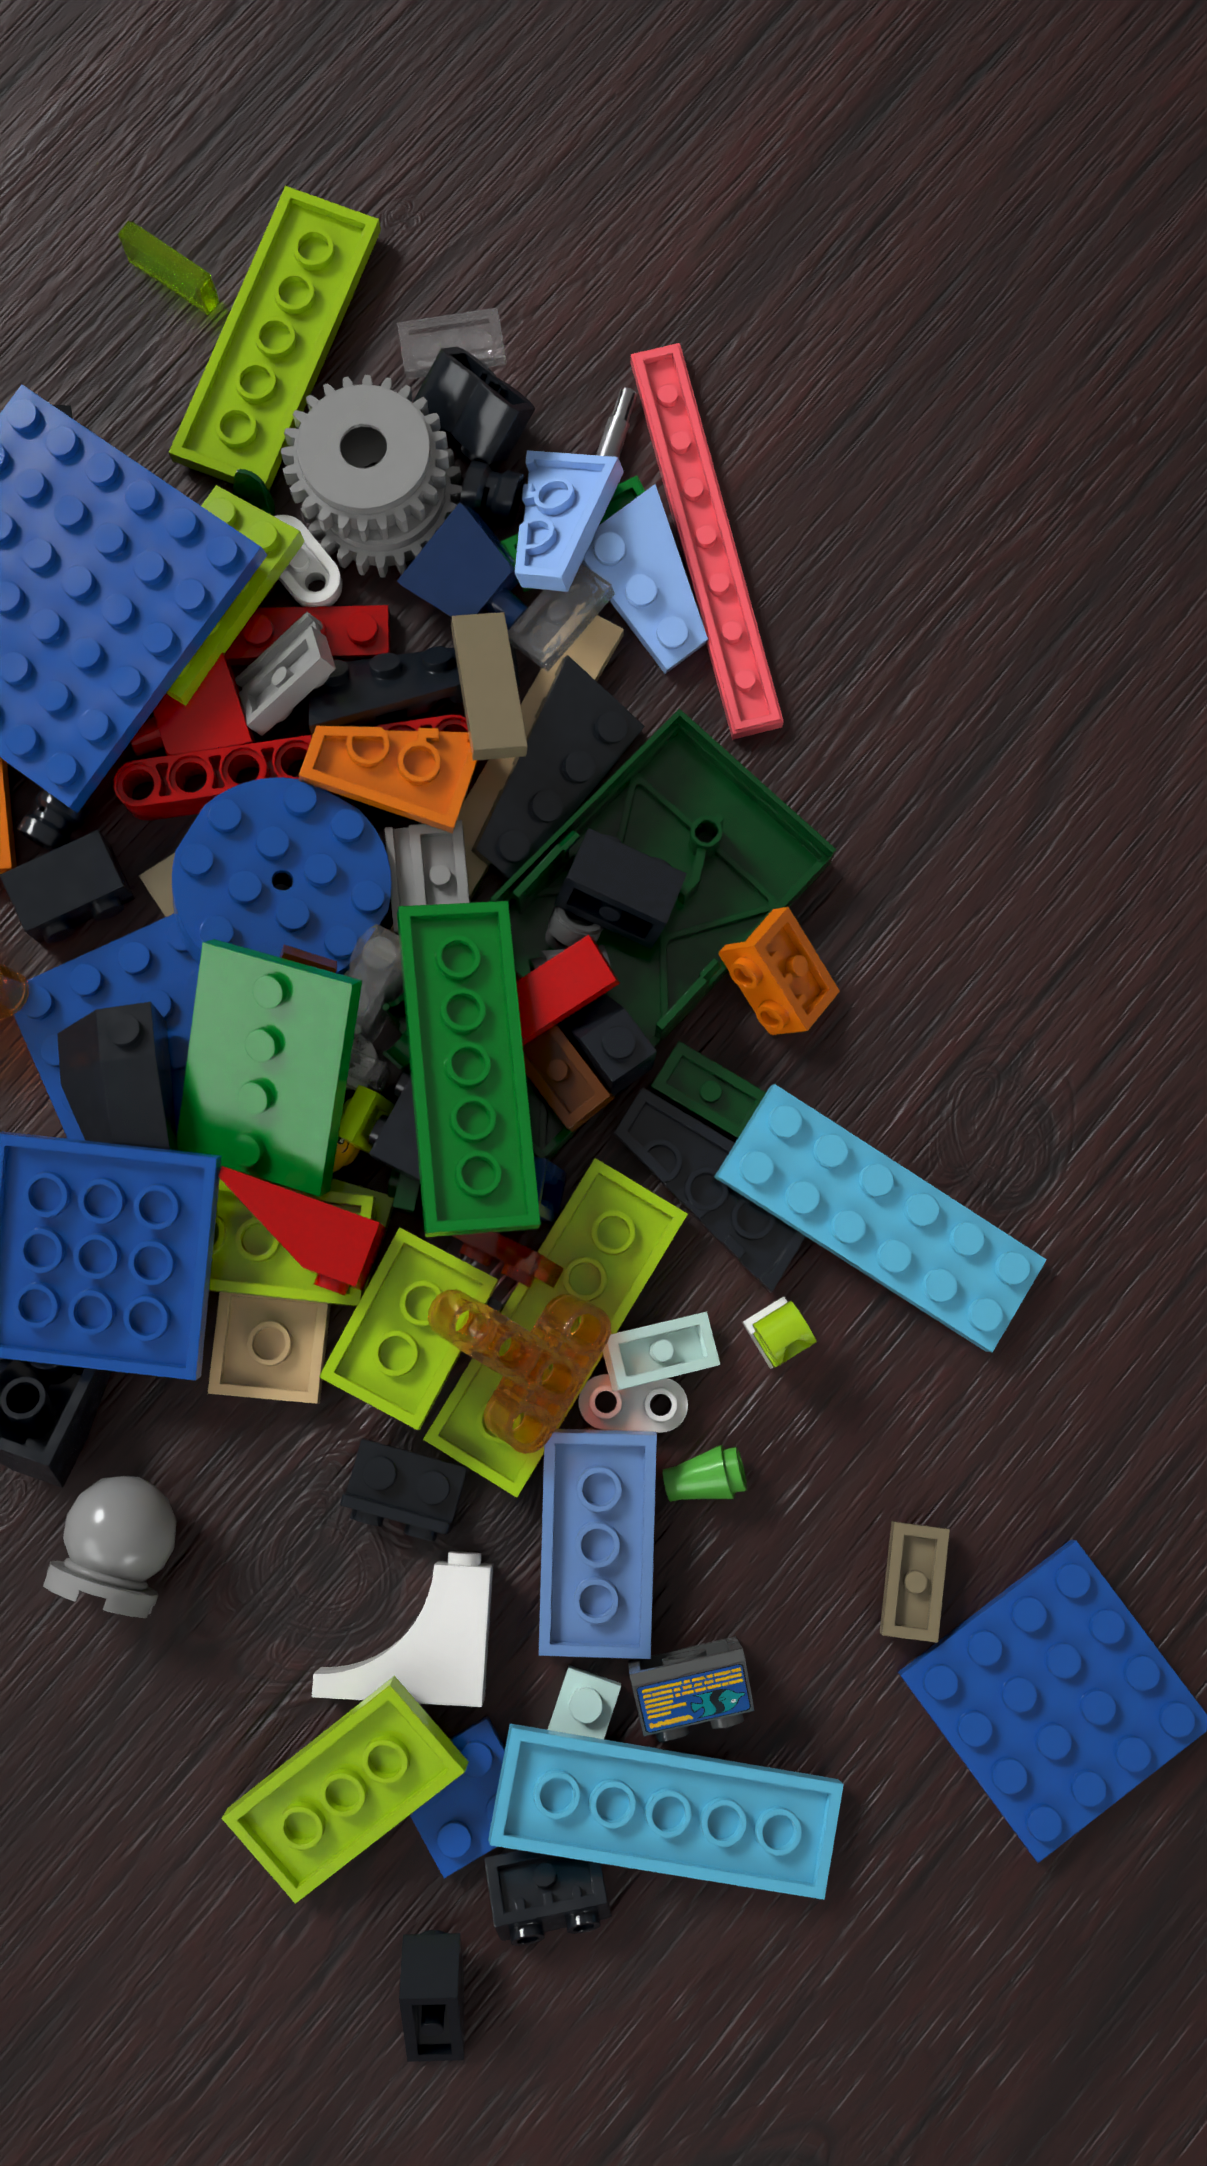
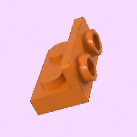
[718,907,840,1035]

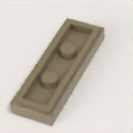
[451,612,528,761]

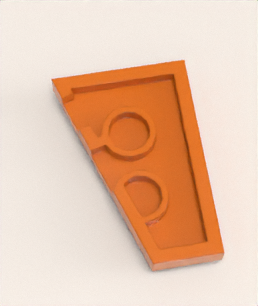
[299,726,478,833]

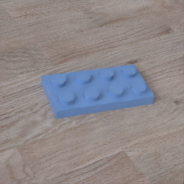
[539,1428,657,1659]

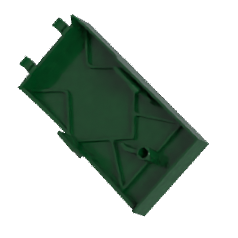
[381,708,837,1161]

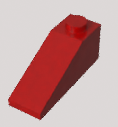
[218,1166,387,1296]

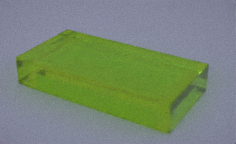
[118,221,219,315]

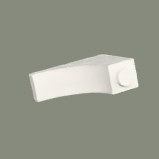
[312,1551,493,1707]

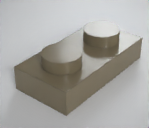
[880,1521,950,1643]

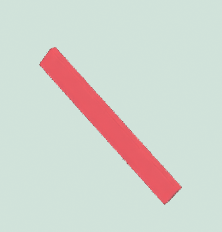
[630,343,784,740]

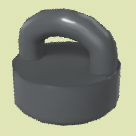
[545,906,604,950]

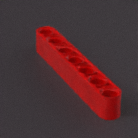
[113,715,479,821]

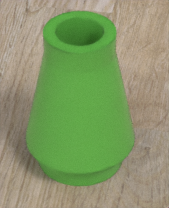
[663,1445,747,1502]

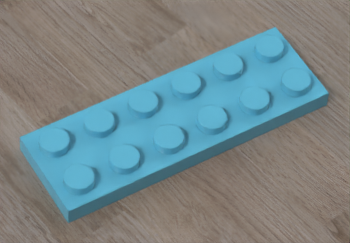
[714,1084,1047,1352]
[488,1724,844,1900]

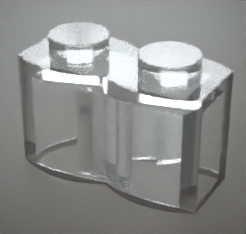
[343,924,404,1051]

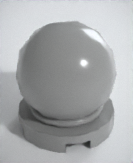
[43,1476,177,1618]

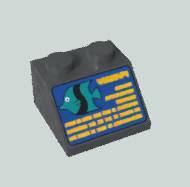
[628,1636,755,1742]

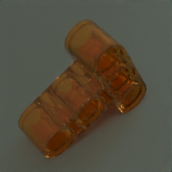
[428,1289,611,1454]

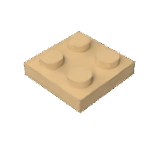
[208,1292,331,1404]

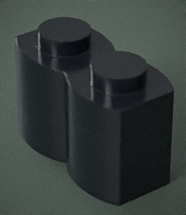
[413,346,536,464]

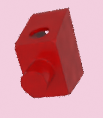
[131,652,257,756]

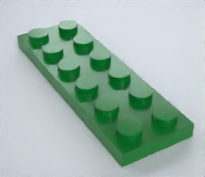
[397,901,541,1237]

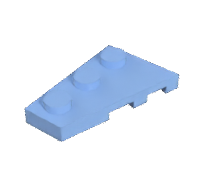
[515,450,624,592]
[581,484,708,674]

